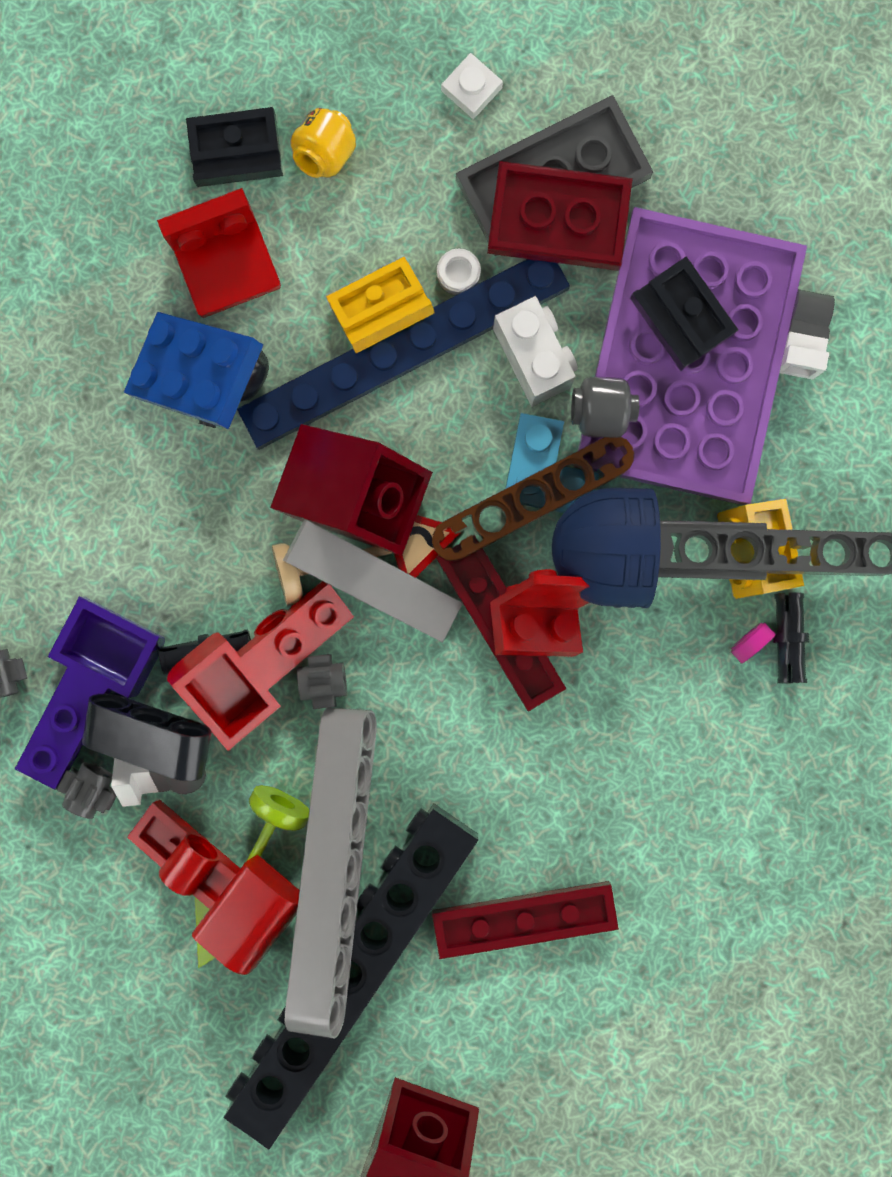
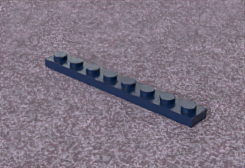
[237,259,570,450]

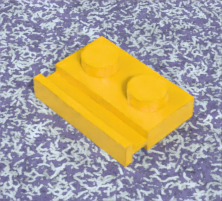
[326,256,435,353]

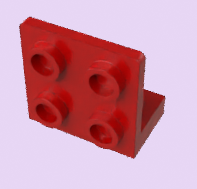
[157,188,281,318]
[490,569,590,657]

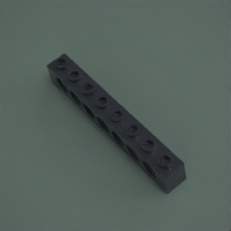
[224,803,479,1150]

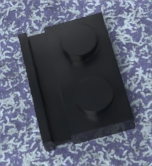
[186,107,283,187]
[630,256,738,371]

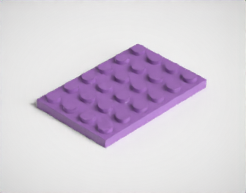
[574,207,807,505]

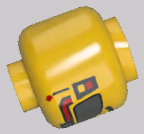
[290,108,356,178]

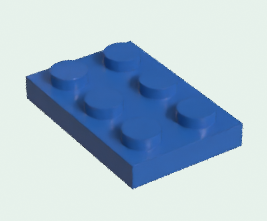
[124,312,263,430]

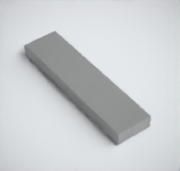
[283,520,463,643]

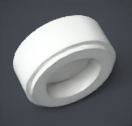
[437,248,481,295]

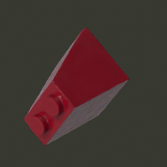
[270,424,433,556]
[360,1077,479,1177]

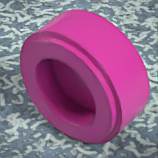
[731,622,776,664]

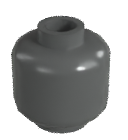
[571,377,639,438]

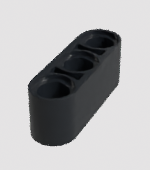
[82,694,212,781]

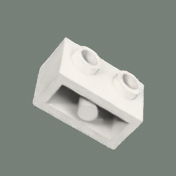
[493,296,578,407]

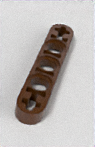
[432,437,634,562]

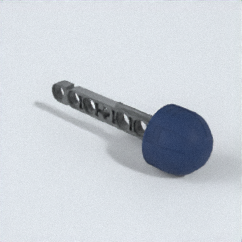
[552,488,892,608]

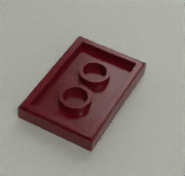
[487,161,633,271]

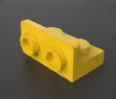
[717,499,804,599]

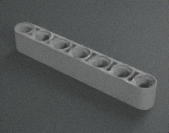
[285,708,377,1039]

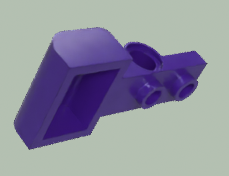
[15,596,165,790]

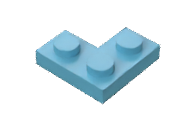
[505,413,599,513]

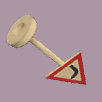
[272,515,461,606]

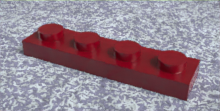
[436,535,567,712]
[432,881,619,959]

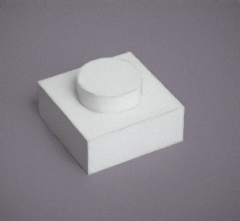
[441,53,503,120]

